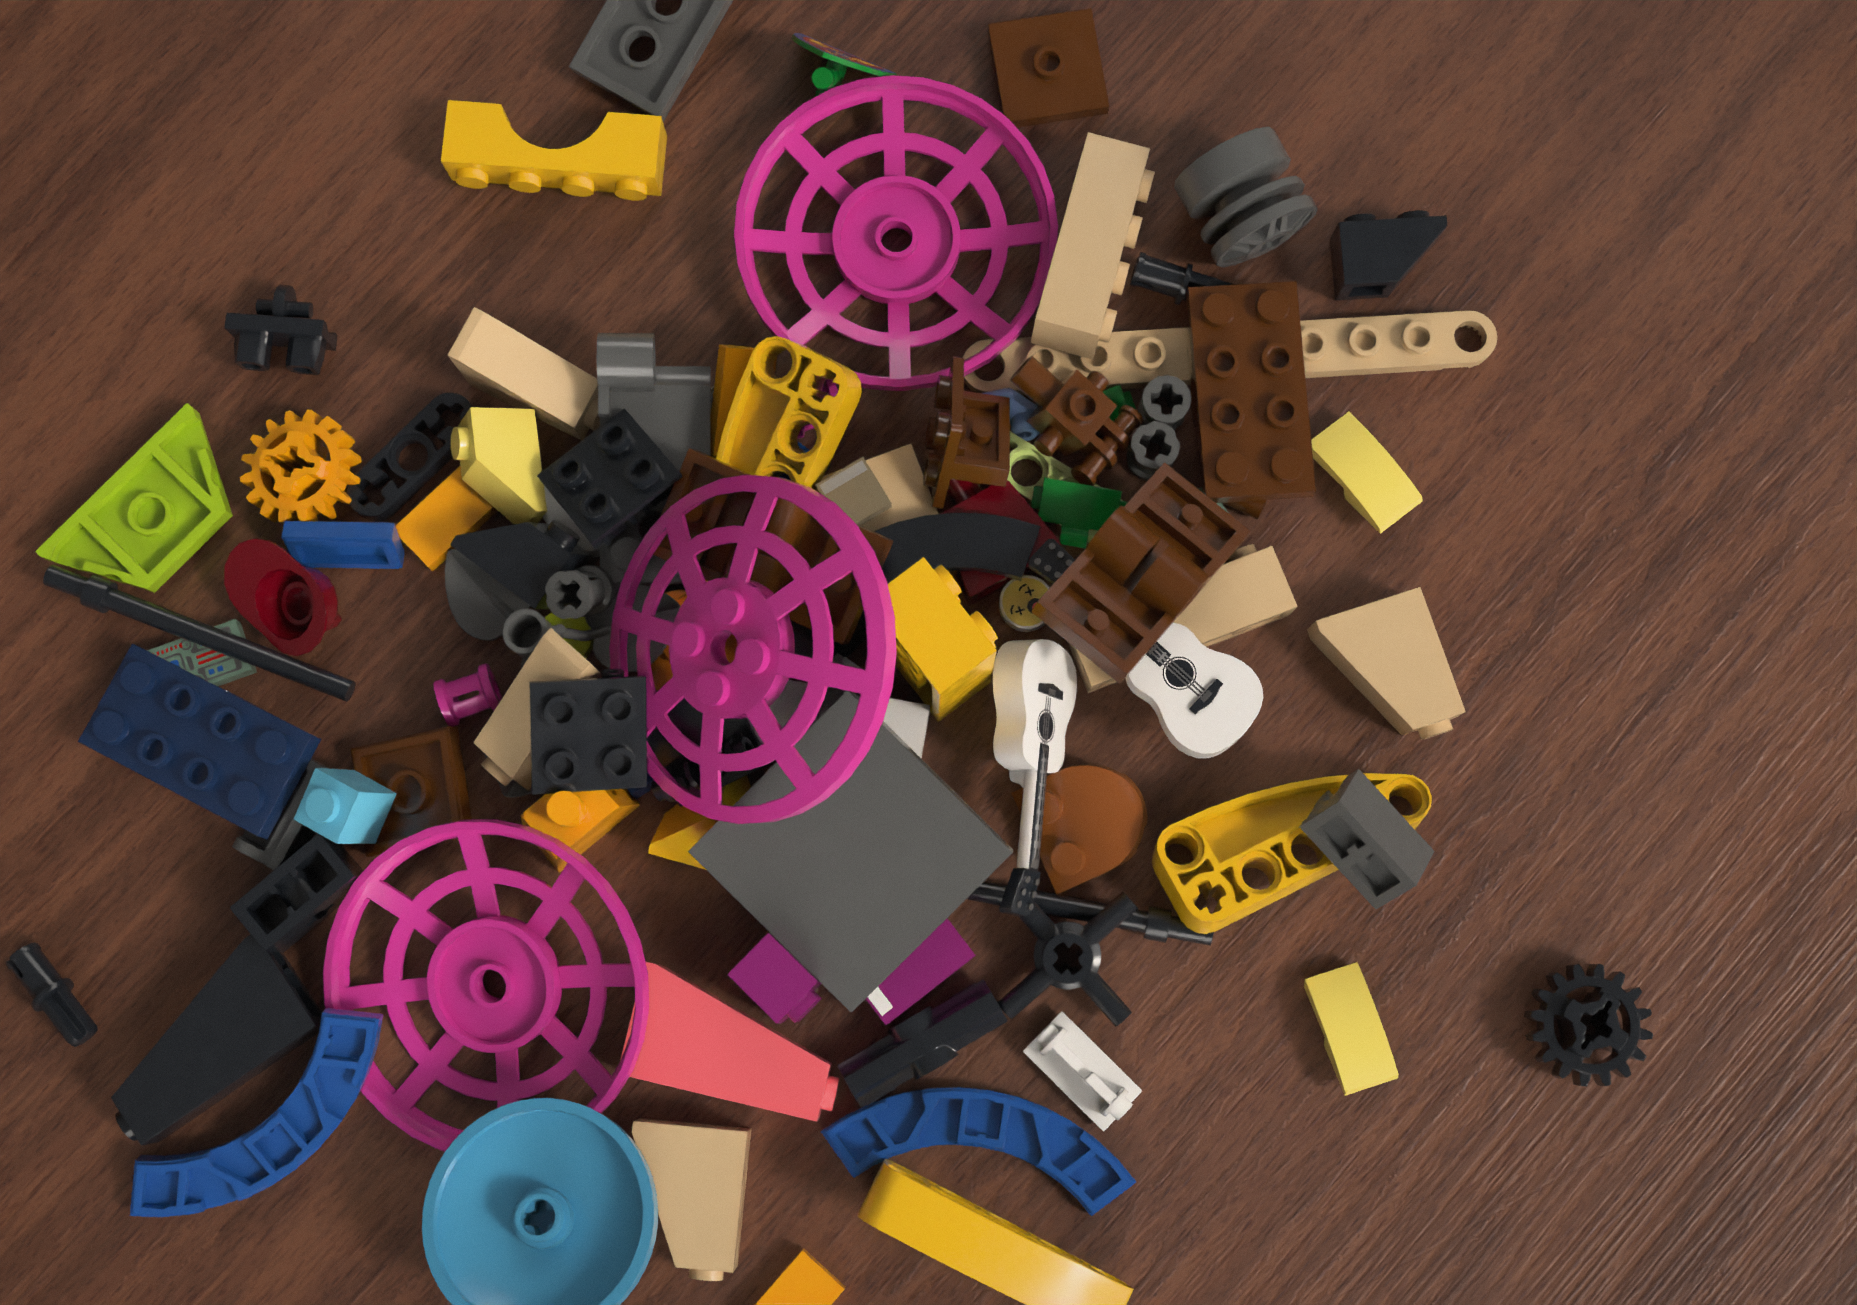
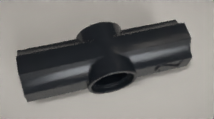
[837,979,1007,1107]

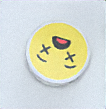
[999,575,1050,632]

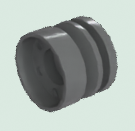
[1174,127,1318,268]

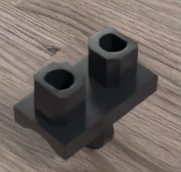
[225,285,338,375]

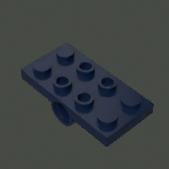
[78,644,321,839]

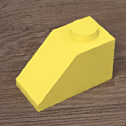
[451,407,547,524]

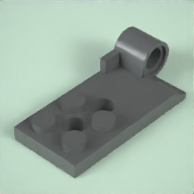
[569,0,733,122]
[596,333,711,585]

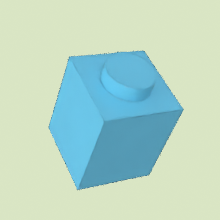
[294,768,397,844]

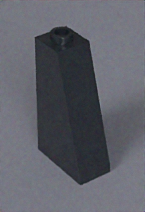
[111,934,322,1146]

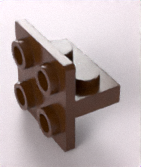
[923,357,1010,509]

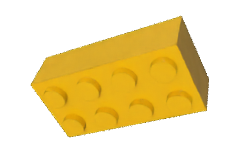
[888,557,998,722]

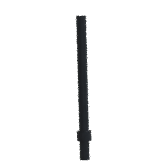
[43,565,356,702]
[967,880,1214,946]

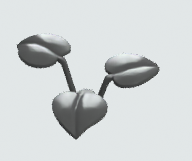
[445,549,681,798]

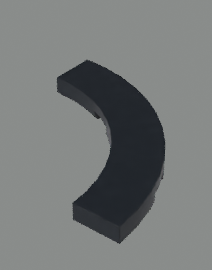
[791,513,1041,657]

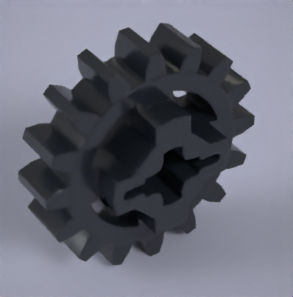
[1524,964,1653,1087]

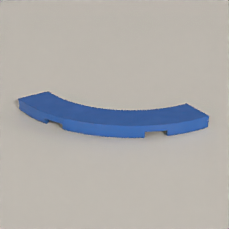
[130,1008,383,1217]
[821,1087,1136,1216]

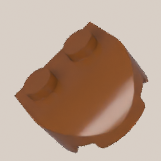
[1012,763,1148,894]

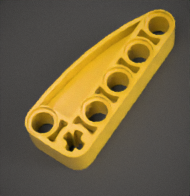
[705,336,862,582]
[1152,773,1432,934]
[857,1159,1134,1305]

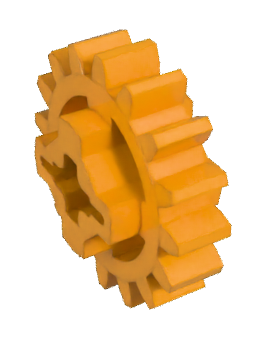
[240,409,362,525]

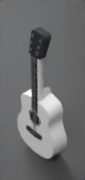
[1028,539,1263,758]
[993,639,1077,916]

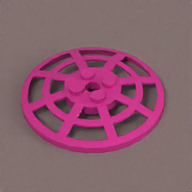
[734,75,1058,391]
[609,475,897,824]
[323,819,649,1151]

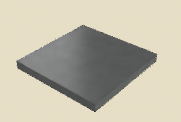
[688,691,1013,1013]

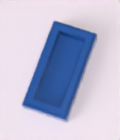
[281,521,405,569]

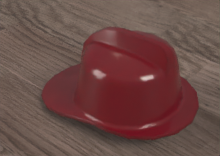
[224,538,342,656]

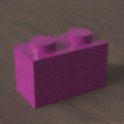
[727,933,822,1024]

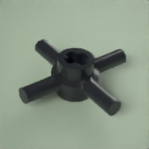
[997,892,1138,1027]

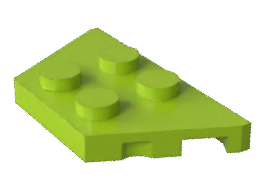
[35,403,233,593]

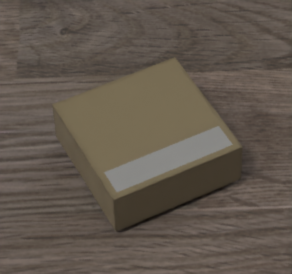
[815,457,892,525]

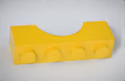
[441,100,667,201]

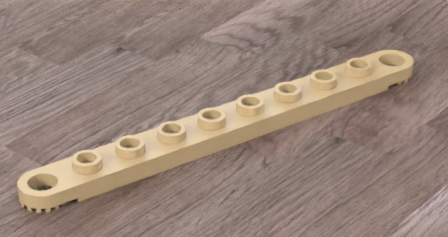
[963,311,1497,395]

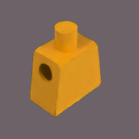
[521,788,640,872]

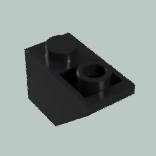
[1330,210,1448,301]

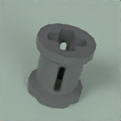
[1138,375,1191,431]
[1126,421,1180,481]
[545,565,615,619]

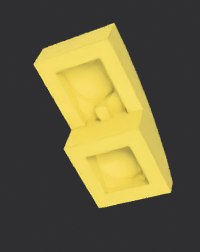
[1311,411,1422,534]
[1304,962,1399,1096]

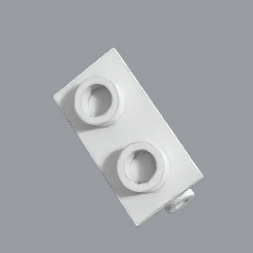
[1023,1011,1142,1132]

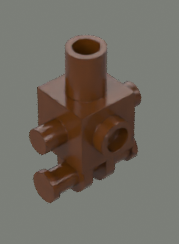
[1010,356,1144,486]

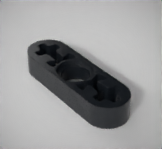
[347,393,473,522]

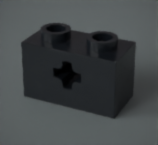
[230,834,363,953]

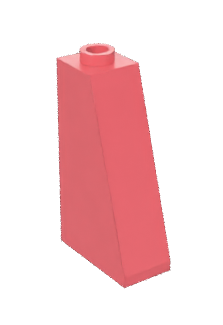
[620,962,840,1122]

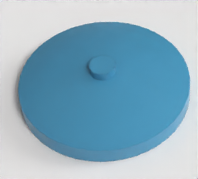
[422,1098,658,1305]

